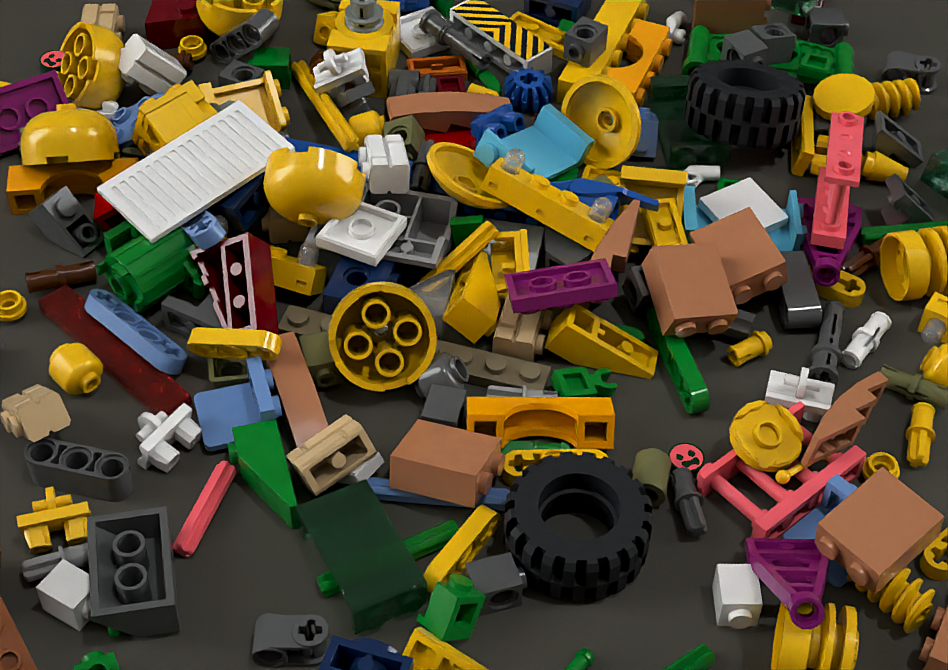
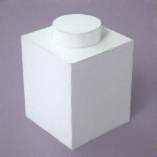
[36,559,92,631]
[712,564,763,629]

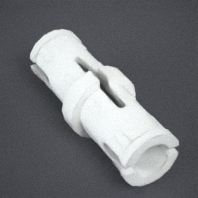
[841,311,892,369]

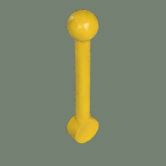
[775,455,831,484]

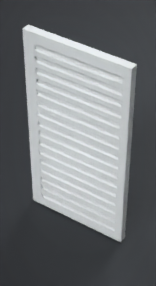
[97,100,295,244]

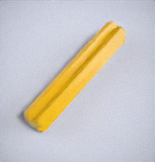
[416,221,499,297]

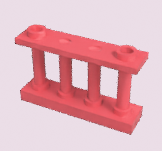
[810,112,864,250]
[696,401,867,539]

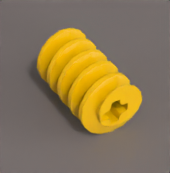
[867,78,921,120]
[846,567,935,633]

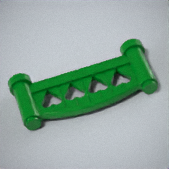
[681,25,854,84]

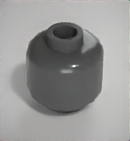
[414,352,469,399]

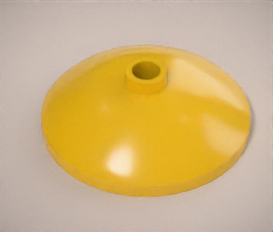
[561,74,641,169]
[426,142,509,210]

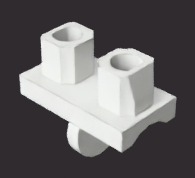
[313,47,369,98]
[764,367,835,423]
[136,403,203,473]

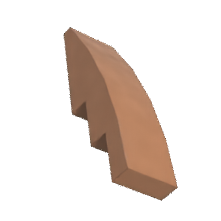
[386,92,514,133]
[577,199,640,310]
[265,331,328,449]
[800,371,889,467]

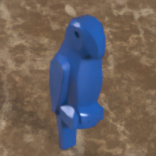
[550,178,659,221]

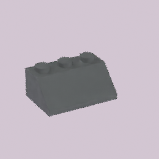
[87,506,180,637]

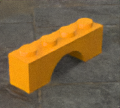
[606,19,673,107]
[6,157,139,215]
[466,397,615,449]

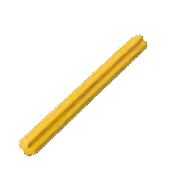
[291,60,360,153]

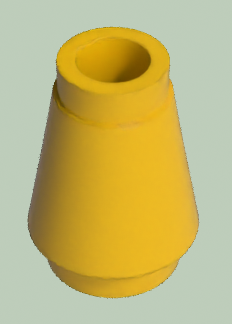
[860,151,909,183]

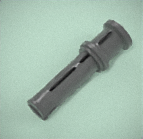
[419,9,493,70]
[808,300,846,386]

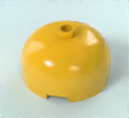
[196,0,283,36]
[56,22,126,111]
[20,103,120,165]
[263,146,366,227]
[328,281,437,392]

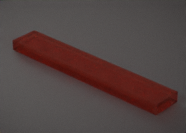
[38,284,192,417]

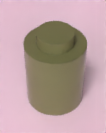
[632,448,672,507]

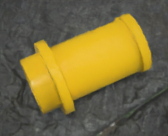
[726,331,773,367]

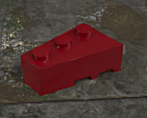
[144,0,206,50]
[190,232,279,335]

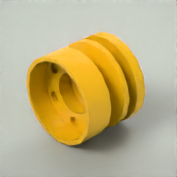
[879,225,948,301]
[771,601,859,670]

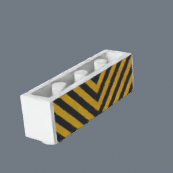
[450,0,553,75]

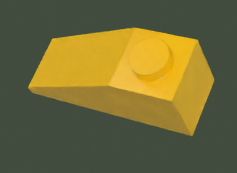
[442,250,501,344]
[544,303,658,379]

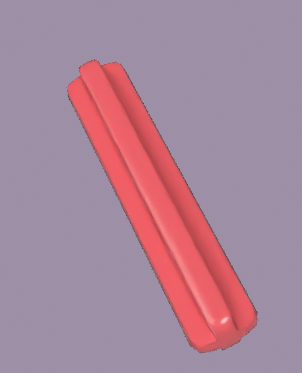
[173,461,237,558]

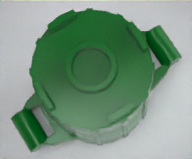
[96,224,206,313]

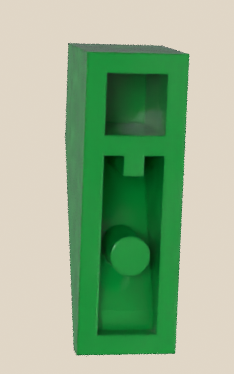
[227,419,300,530]

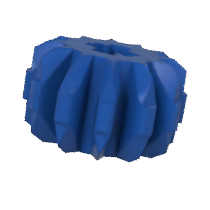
[503,67,553,114]

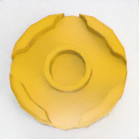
[813,73,875,121]
[729,400,803,472]

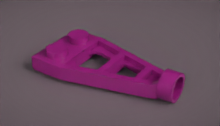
[798,197,862,287]
[745,538,829,629]

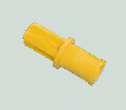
[905,402,935,468]

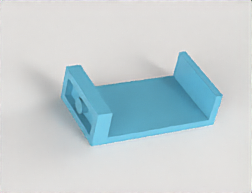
[473,103,595,180]
[681,186,807,251]

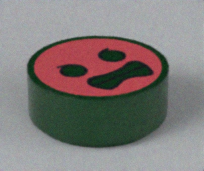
[39,50,65,73]
[668,443,705,478]

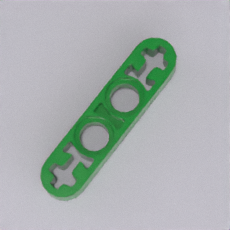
[646,307,710,414]

